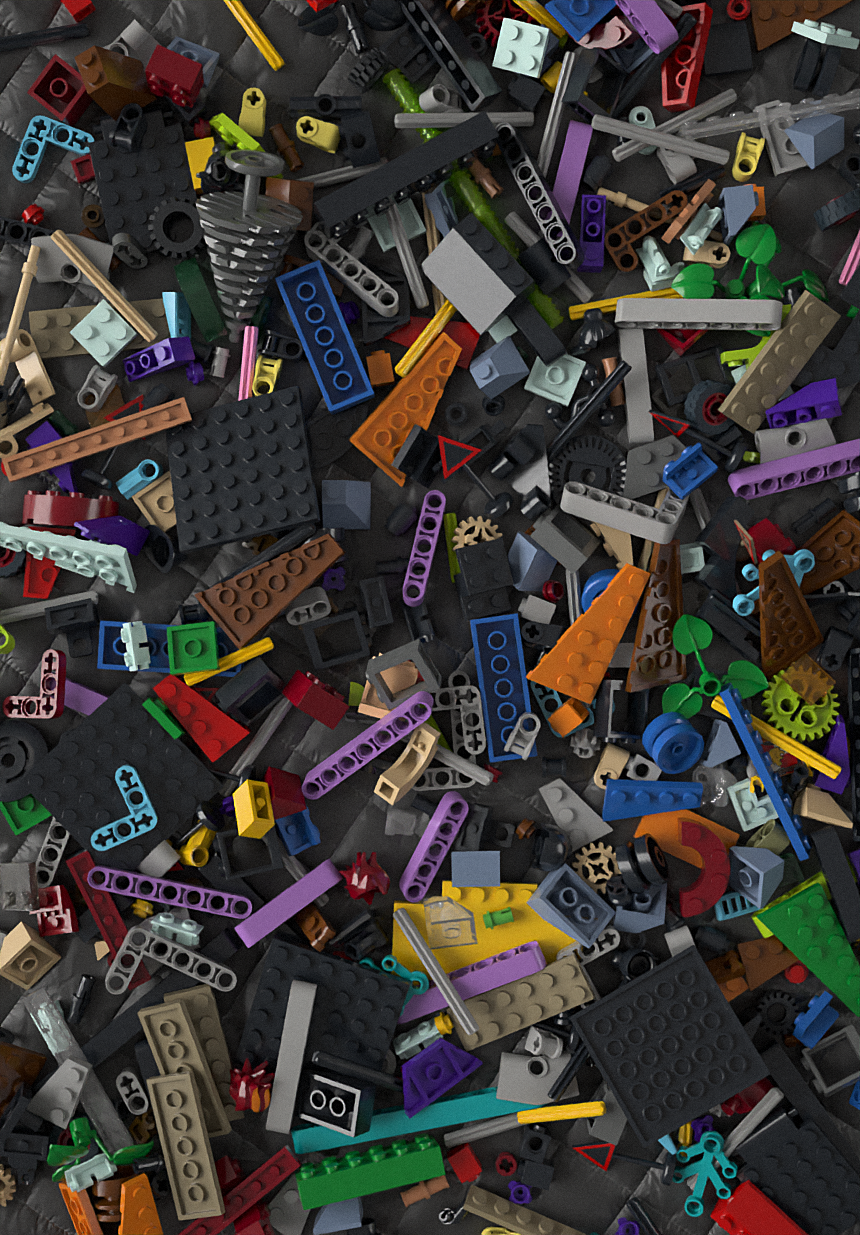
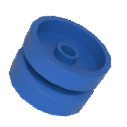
[642,712,704,774]

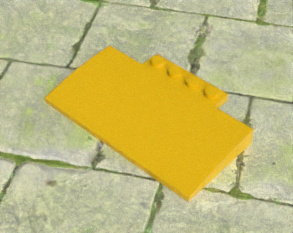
[392,880,583,986]

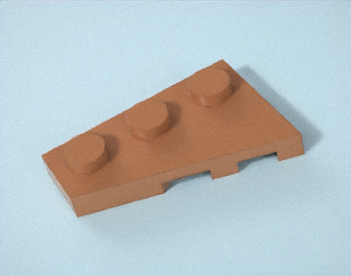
[661,179,716,244]

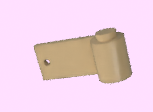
[0,329,56,405]
[0,402,54,459]

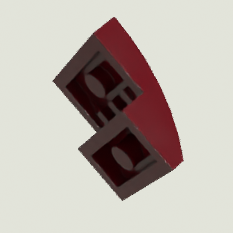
[27,885,79,937]

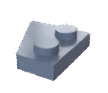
[424,180,459,238]

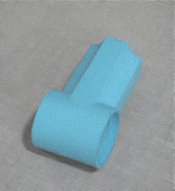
[116,460,163,500]

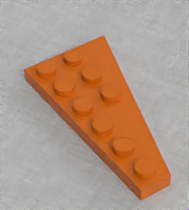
[349,332,462,487]
[525,563,650,704]
[118,1173,163,1235]

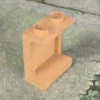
[358,653,419,722]

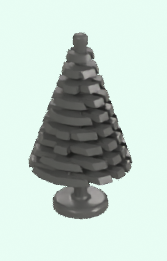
[196,150,303,343]

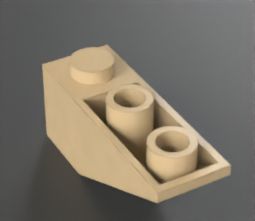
[590,521,633,570]

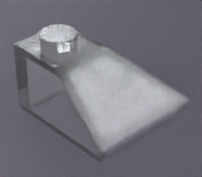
[423,896,478,950]

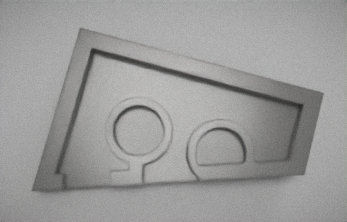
[754,100,809,177]
[26,1055,92,1129]

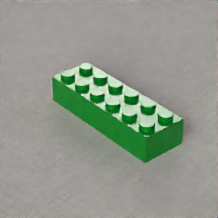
[294,1134,445,1210]

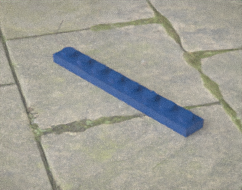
[720,682,812,861]

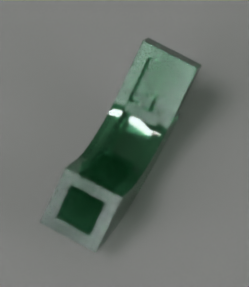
[173,258,228,343]

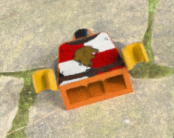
[746,723,821,793]

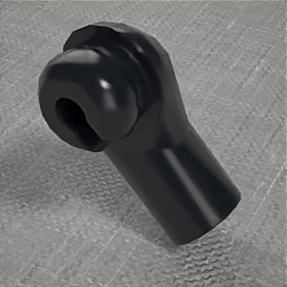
[438,1198,469,1224]

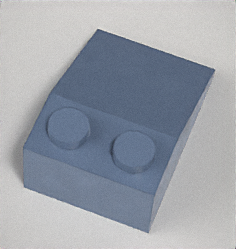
[526,863,616,948]

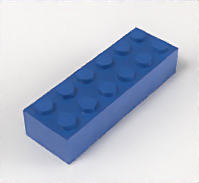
[275,260,375,415]
[470,613,537,762]
[97,621,244,677]

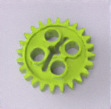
[761,666,840,743]

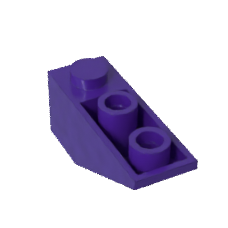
[577,194,606,273]
[123,336,195,382]
[765,378,842,429]
[25,421,79,493]
[74,516,150,556]

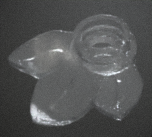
[692,765,737,807]

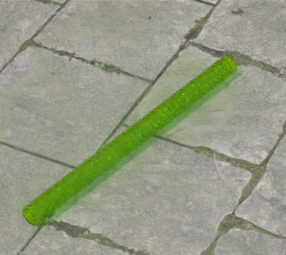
[383,68,565,330]

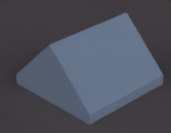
[167,36,220,88]
[785,110,844,170]
[507,531,557,591]
[699,719,741,768]
[452,851,500,887]

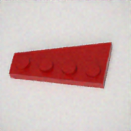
[382,316,480,370]

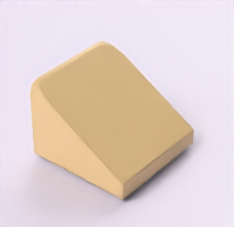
[95,938,110,961]

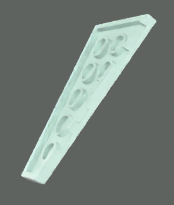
[0,522,137,593]

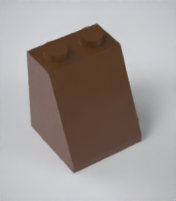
[74,45,157,121]

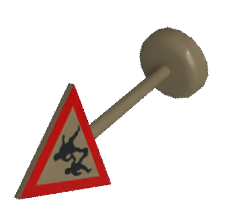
[734,520,757,564]

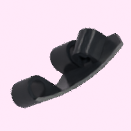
[488,424,551,521]

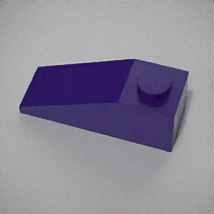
[812,715,851,795]

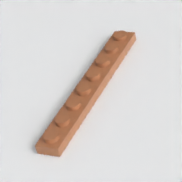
[2,397,193,483]

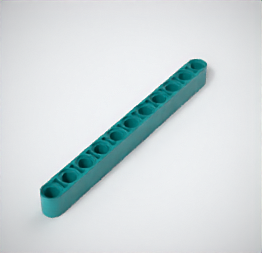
[291,1086,548,1154]

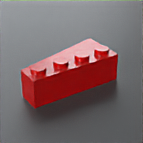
[661,2,713,113]
[153,675,252,762]

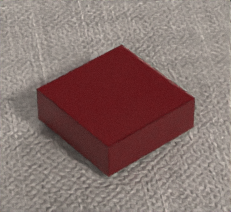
[70,154,96,185]

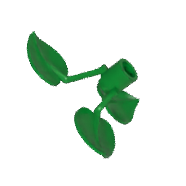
[746,221,830,303]
[671,224,776,337]
[662,614,769,719]
[47,1118,154,1182]

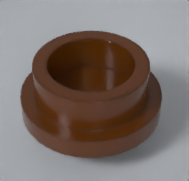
[515,818,537,841]

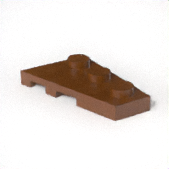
[737,935,799,992]

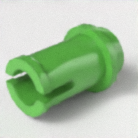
[483,907,514,930]

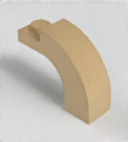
[374,722,441,805]

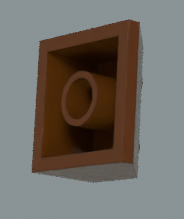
[265,177,314,231]

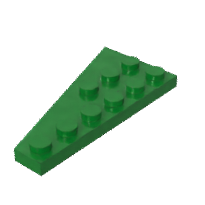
[756,882,860,1017]

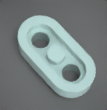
[628,106,657,155]

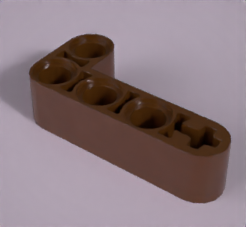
[604,190,687,272]

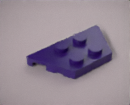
[402,1037,483,1119]

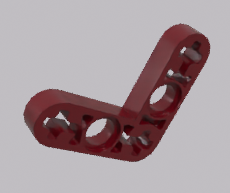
[2,649,67,719]

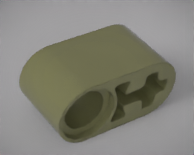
[745,819,791,856]

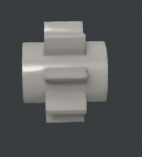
[570,728,601,758]

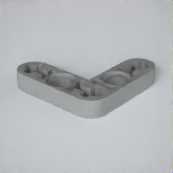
[417,685,486,754]
[556,925,620,1009]

